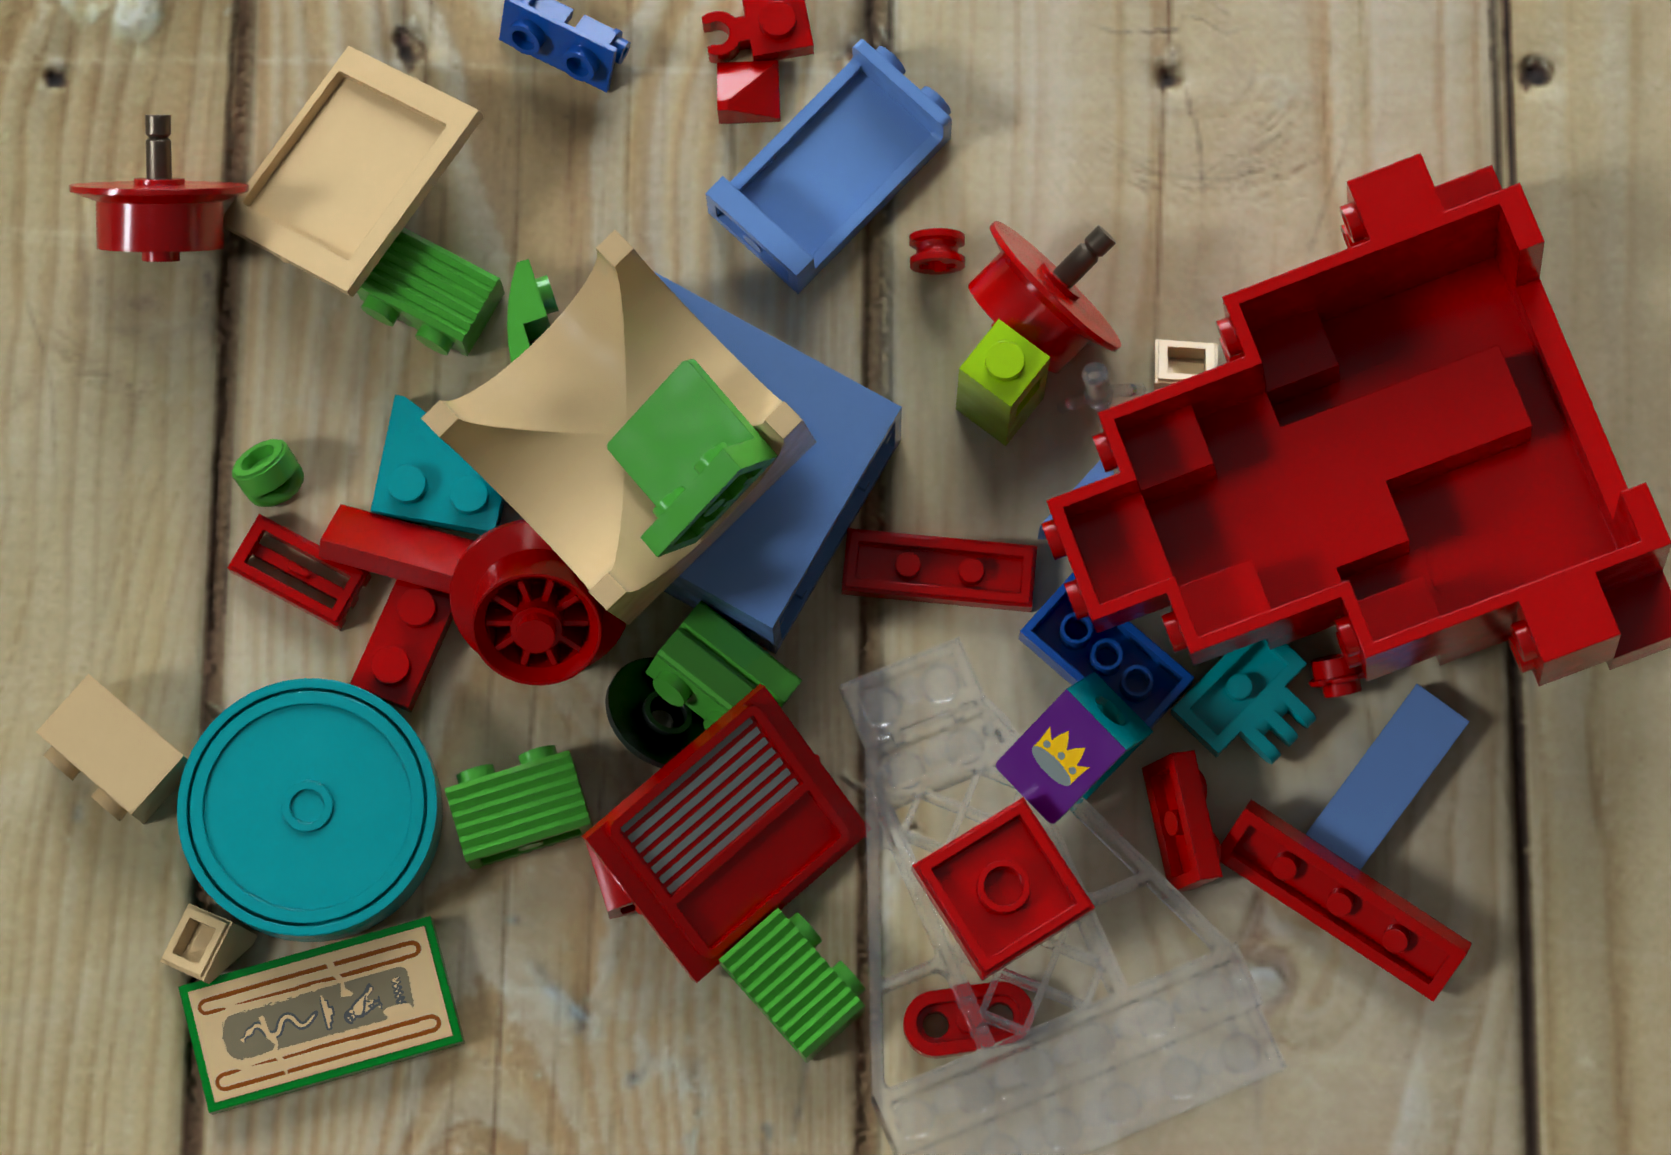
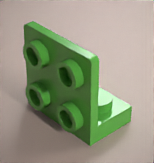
[607,359,778,557]

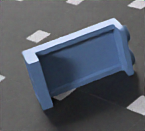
[705,39,952,294]

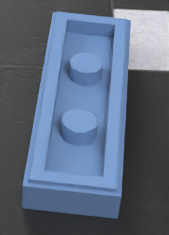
[1306,684,1470,870]

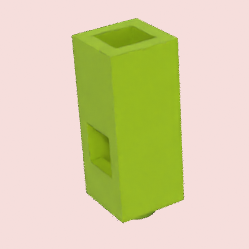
[956,319,1050,446]

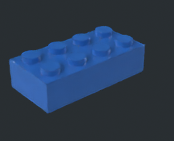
[1018,573,1194,730]

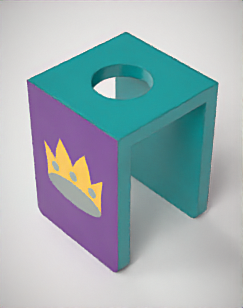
[996,672,1153,824]

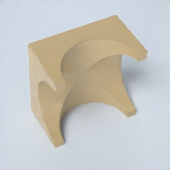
[421,230,816,625]

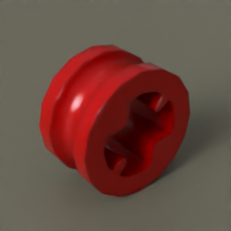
[909,228,965,275]

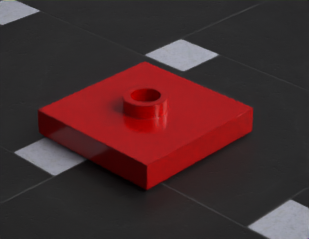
[911,797,1095,981]

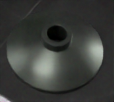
[605,657,705,768]

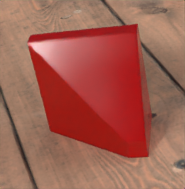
[717,60,781,124]

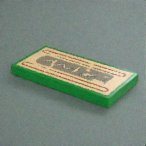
[178,916,465,1115]

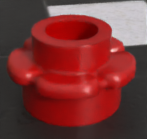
[1309,653,1365,698]

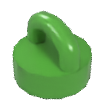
[232,439,304,507]

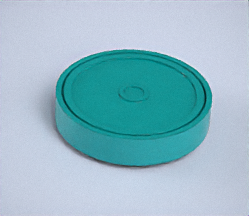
[177,678,443,942]

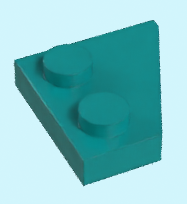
[371,395,505,535]

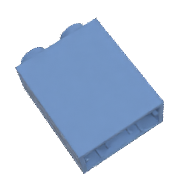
[655,272,902,654]

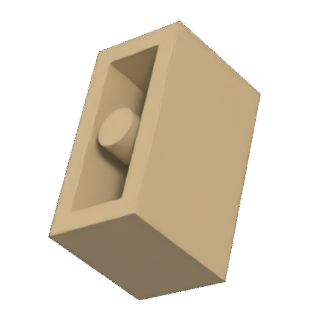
[36,674,188,824]

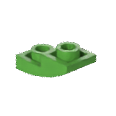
[507,259,559,363]

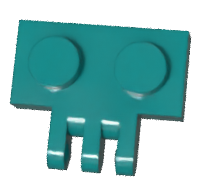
[1170,639,1317,765]

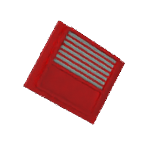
[582,684,871,983]

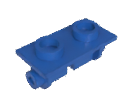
[499,0,631,93]

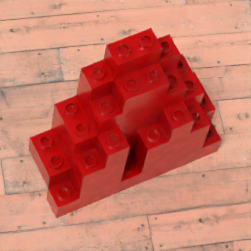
[1041,153,1671,686]

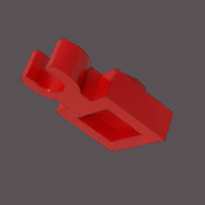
[702,0,814,64]

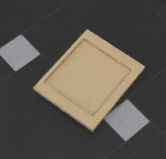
[224,46,484,298]

